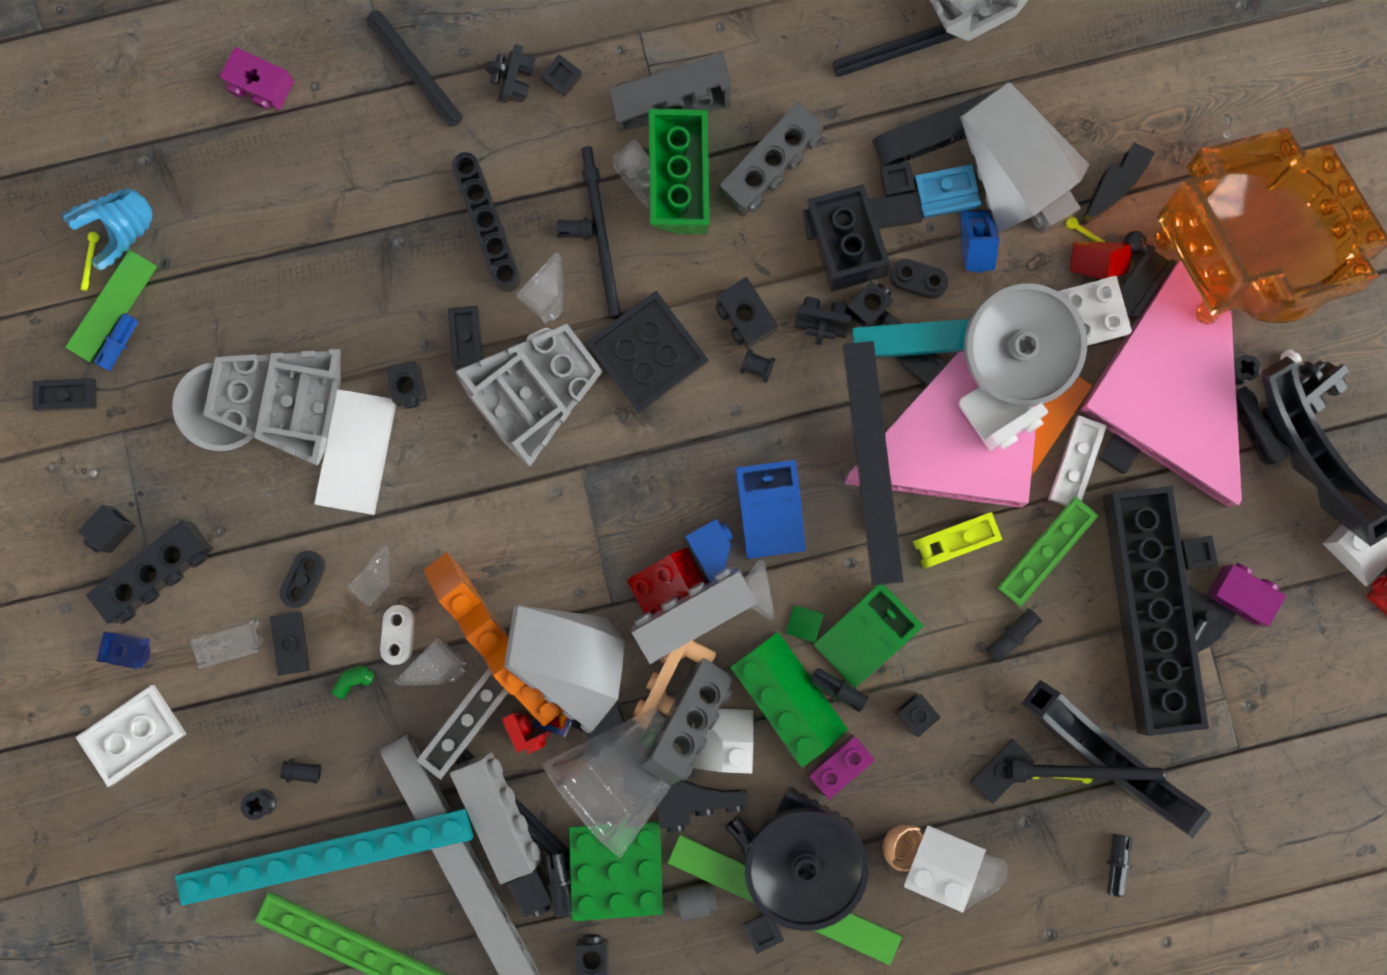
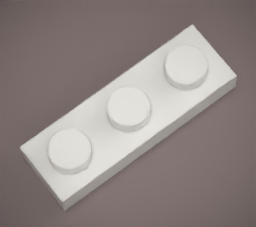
[1048,416,1107,506]

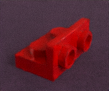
[502,710,551,755]

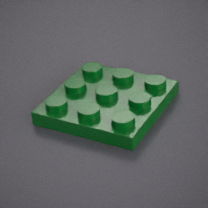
[568,820,663,921]

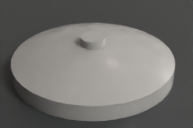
[964,283,1087,406]

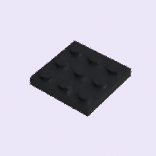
[585,291,709,414]

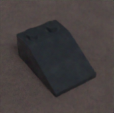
[807,184,890,292]

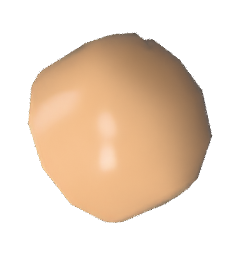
[882,825,923,872]

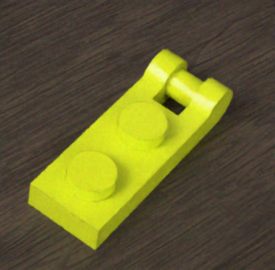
[913,512,1003,569]

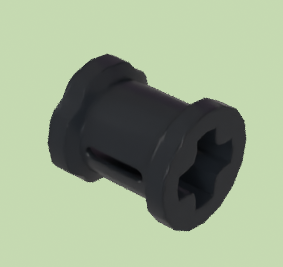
[739,348,776,383]
[1234,355,1261,385]
[241,789,277,820]

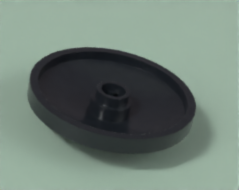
[745,807,869,931]

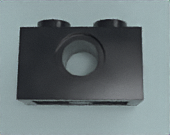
[715,277,778,350]

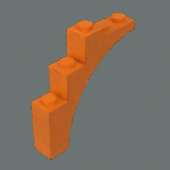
[423,552,563,726]

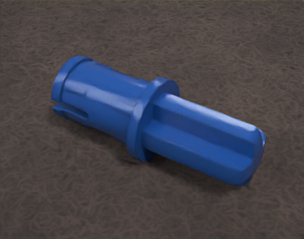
[93,313,138,371]

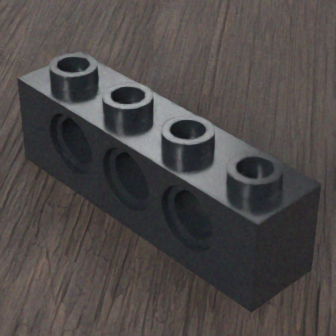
[86,520,213,624]

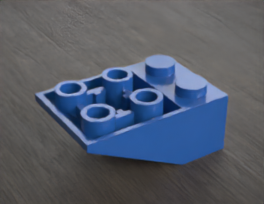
[735,460,806,559]

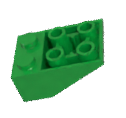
[813,584,924,688]

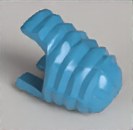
[61,188,153,270]

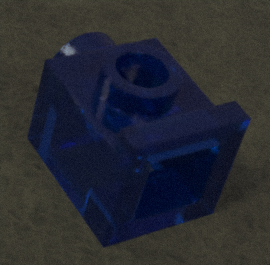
[96,631,151,669]

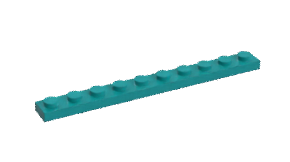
[175,808,474,906]

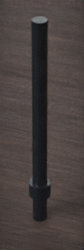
[581,146,621,318]

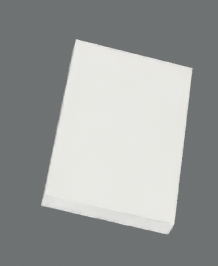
[75,685,186,787]

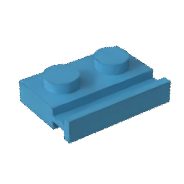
[914,164,981,219]

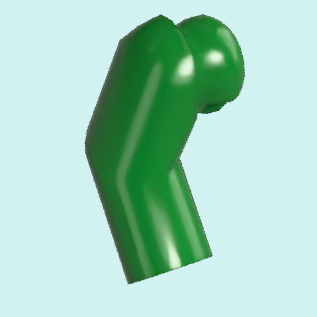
[331,665,374,700]

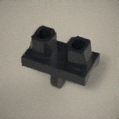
[485,44,536,103]
[794,296,851,346]
[1299,361,1349,413]

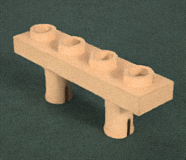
[633,640,716,730]

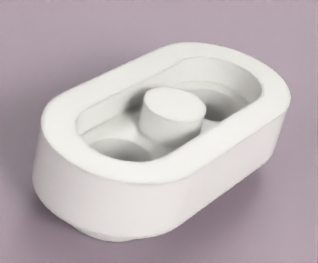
[380,605,415,665]

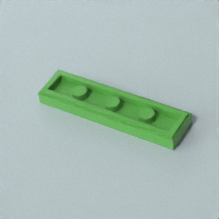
[65,249,157,364]
[996,496,1099,607]

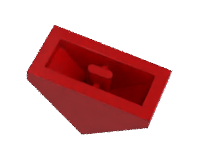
[1070,242,1132,279]

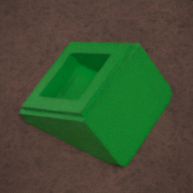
[785,605,824,643]

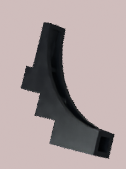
[1261,356,1387,547]
[1021,680,1212,839]
[587,700,749,832]

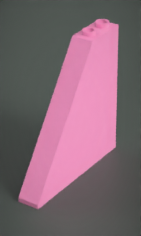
[1078,261,1242,508]
[845,351,1037,508]

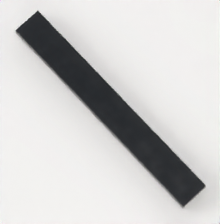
[842,341,904,585]

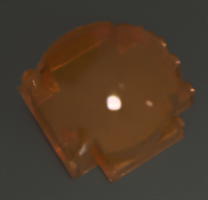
[1155,127,1387,324]

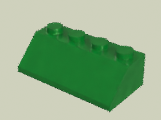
[648,109,710,234]
[730,632,848,767]

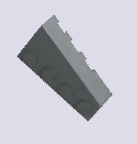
[609,53,731,132]

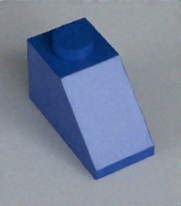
[960,210,999,273]
[685,519,733,582]

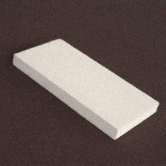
[314,389,396,515]

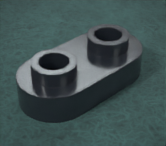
[890,259,948,299]
[280,551,326,608]

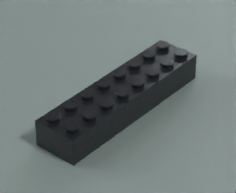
[1103,486,1209,736]

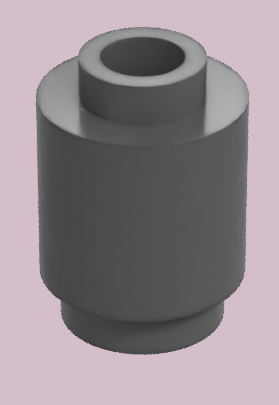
[672,884,718,921]

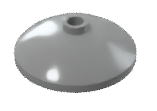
[172,362,253,451]

